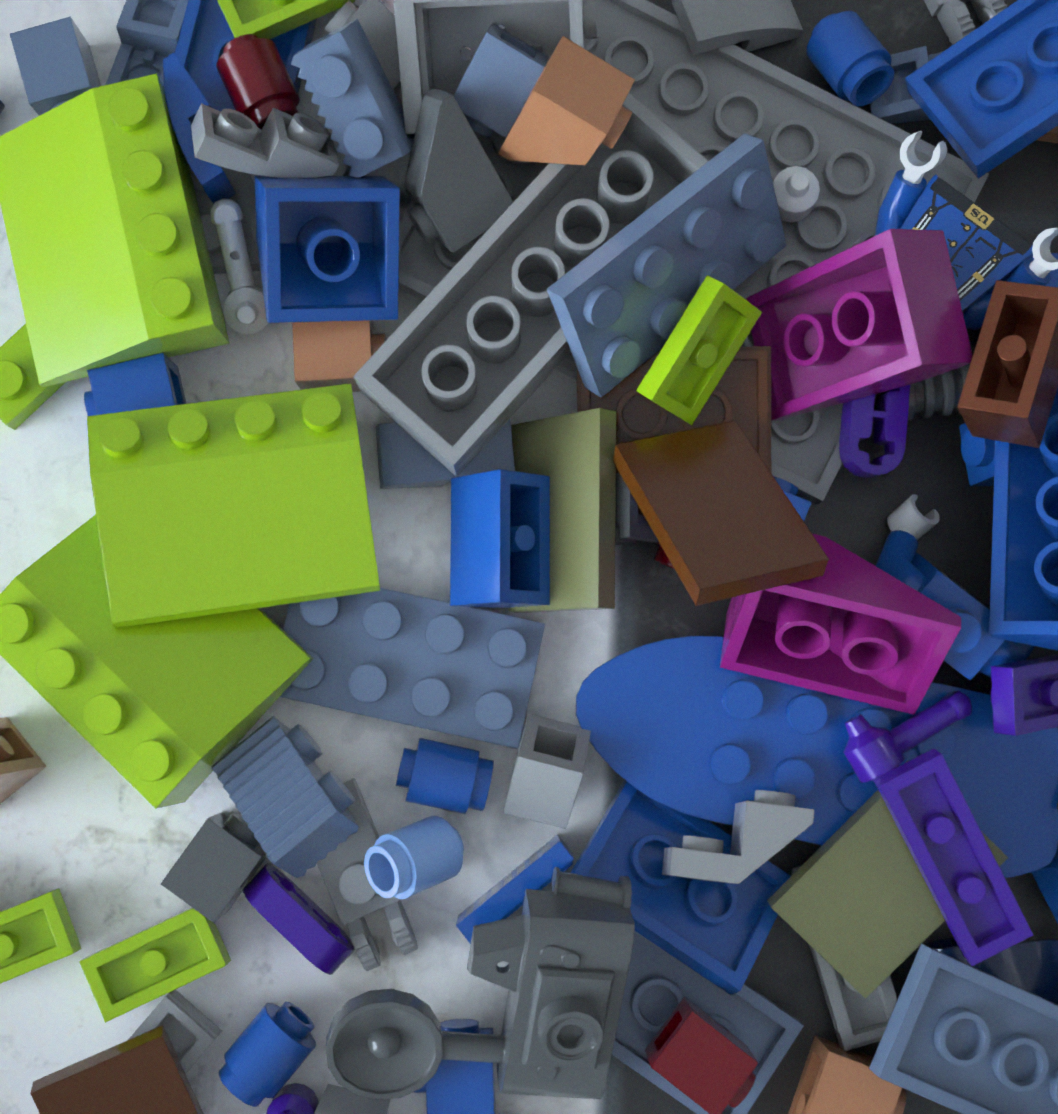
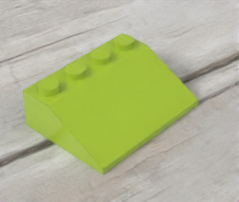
[0,73,230,387]
[87,383,380,628]
[0,514,314,809]

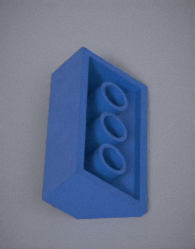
[989,388,1058,651]

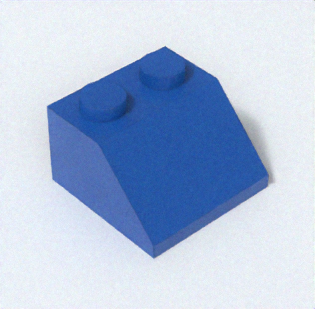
[255,175,400,323]

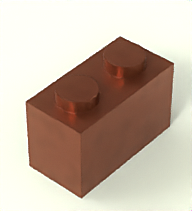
[957,280,1058,448]

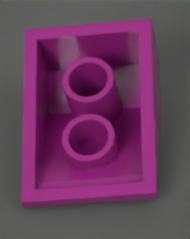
[745,229,973,421]
[720,534,961,715]

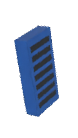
[456,834,574,944]

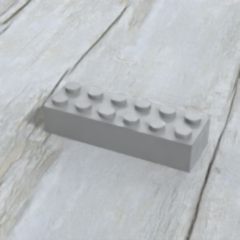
[353,93,708,477]

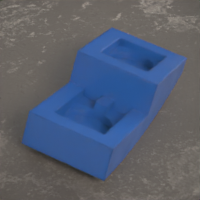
[163,53,236,204]

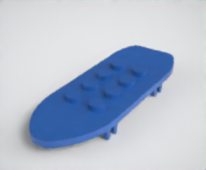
[576,636,1058,878]

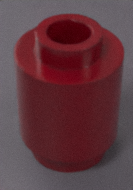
[216,34,300,129]

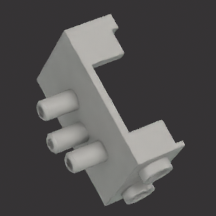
[393,0,597,134]

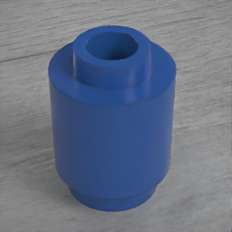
[806,11,894,106]
[395,738,494,814]
[218,1001,316,1107]

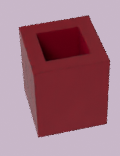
[645,997,758,1114]

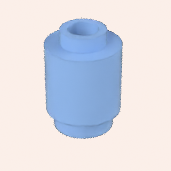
[364,816,464,899]

